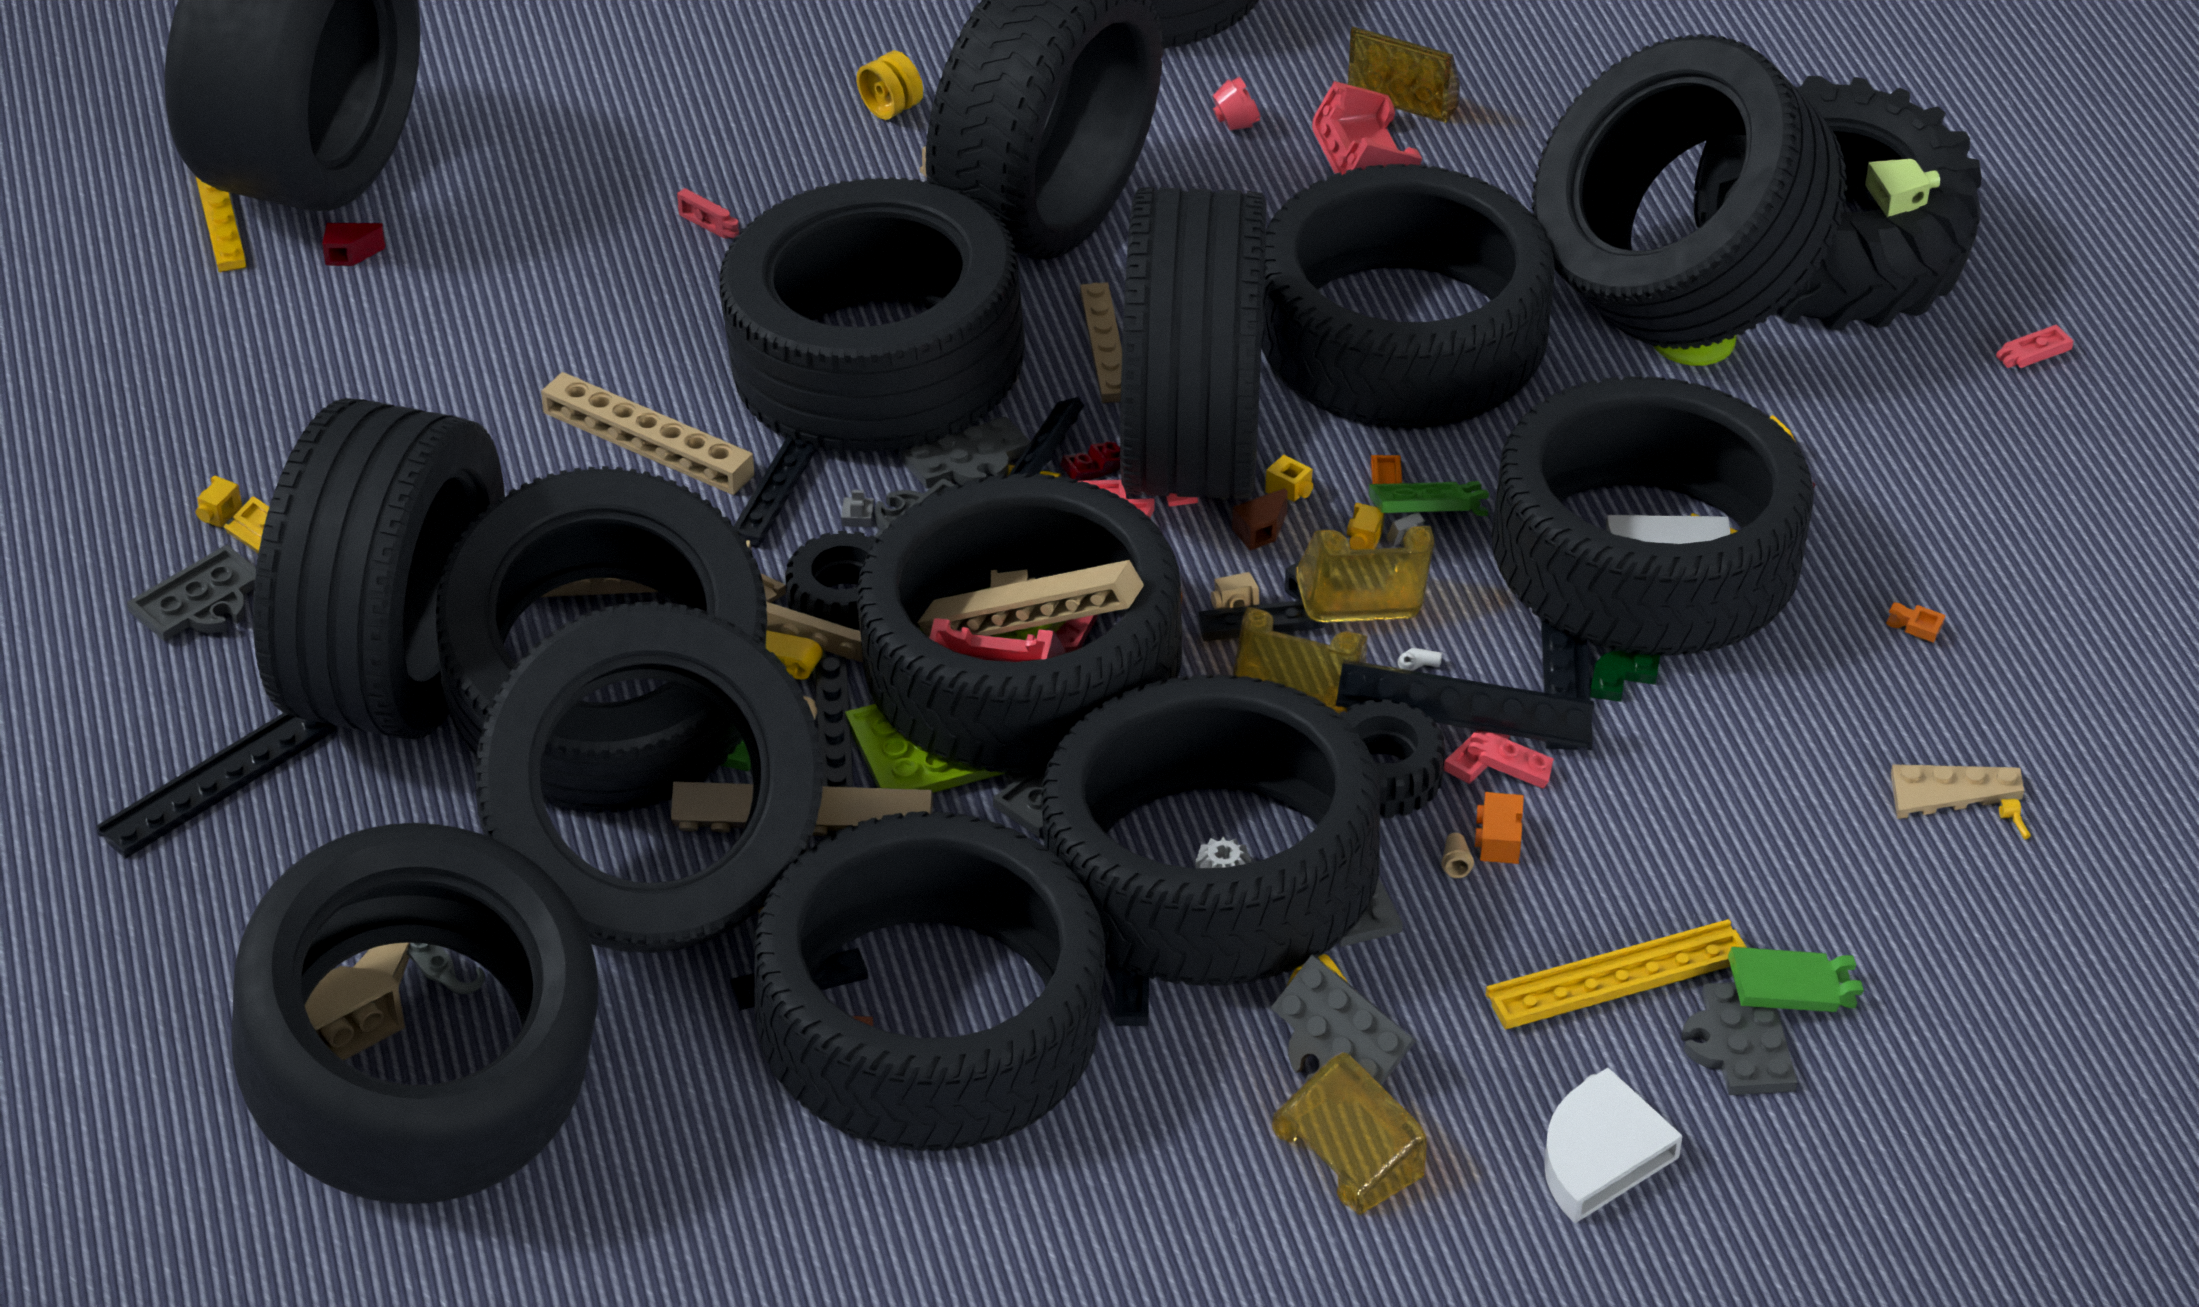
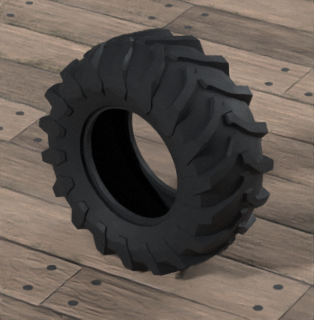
[1693,76,1982,330]

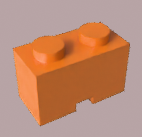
[1474,792,1524,864]

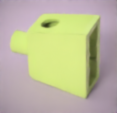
[1865,159,1940,217]

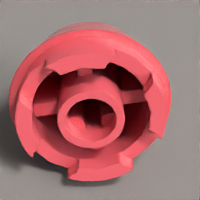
[1212,77,1261,131]

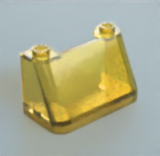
[1295,526,1435,622]
[1233,607,1368,714]
[1272,1052,1427,1215]

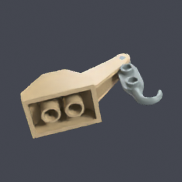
[305,943,485,1060]

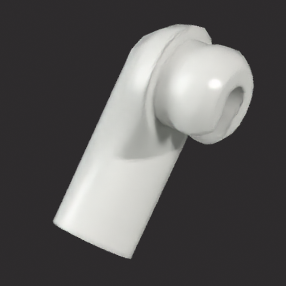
[1398,648,1442,671]

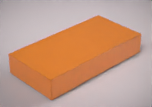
[1371,455,1402,484]

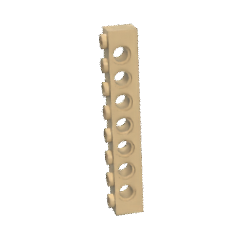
[541,372,754,495]

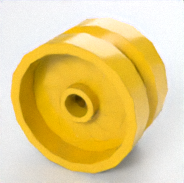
[856,50,923,120]

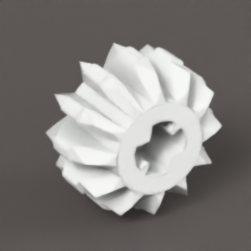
[1196,836,1251,868]

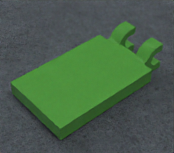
[1368,481,1489,516]
[1728,947,1864,1012]

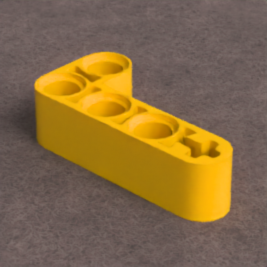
[766,630,823,680]

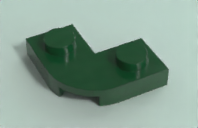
[1590,651,1660,702]

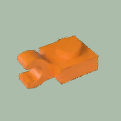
[1886,602,1946,643]

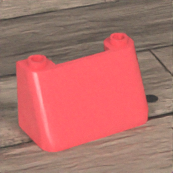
[1312,81,1422,175]
[929,618,1066,662]

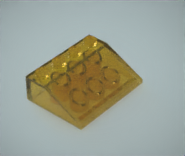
[1348,27,1460,123]

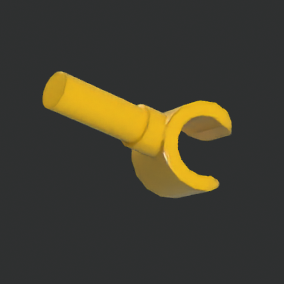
[1999,799,2031,839]

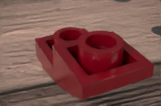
[1060,442,1120,481]

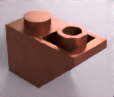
[1232,488,1288,550]

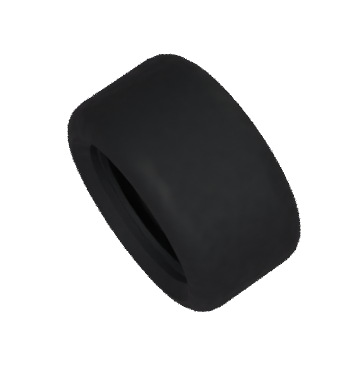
[165,0,421,211]
[231,823,599,1204]

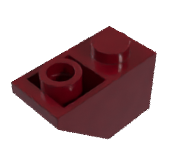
[322,223,386,266]

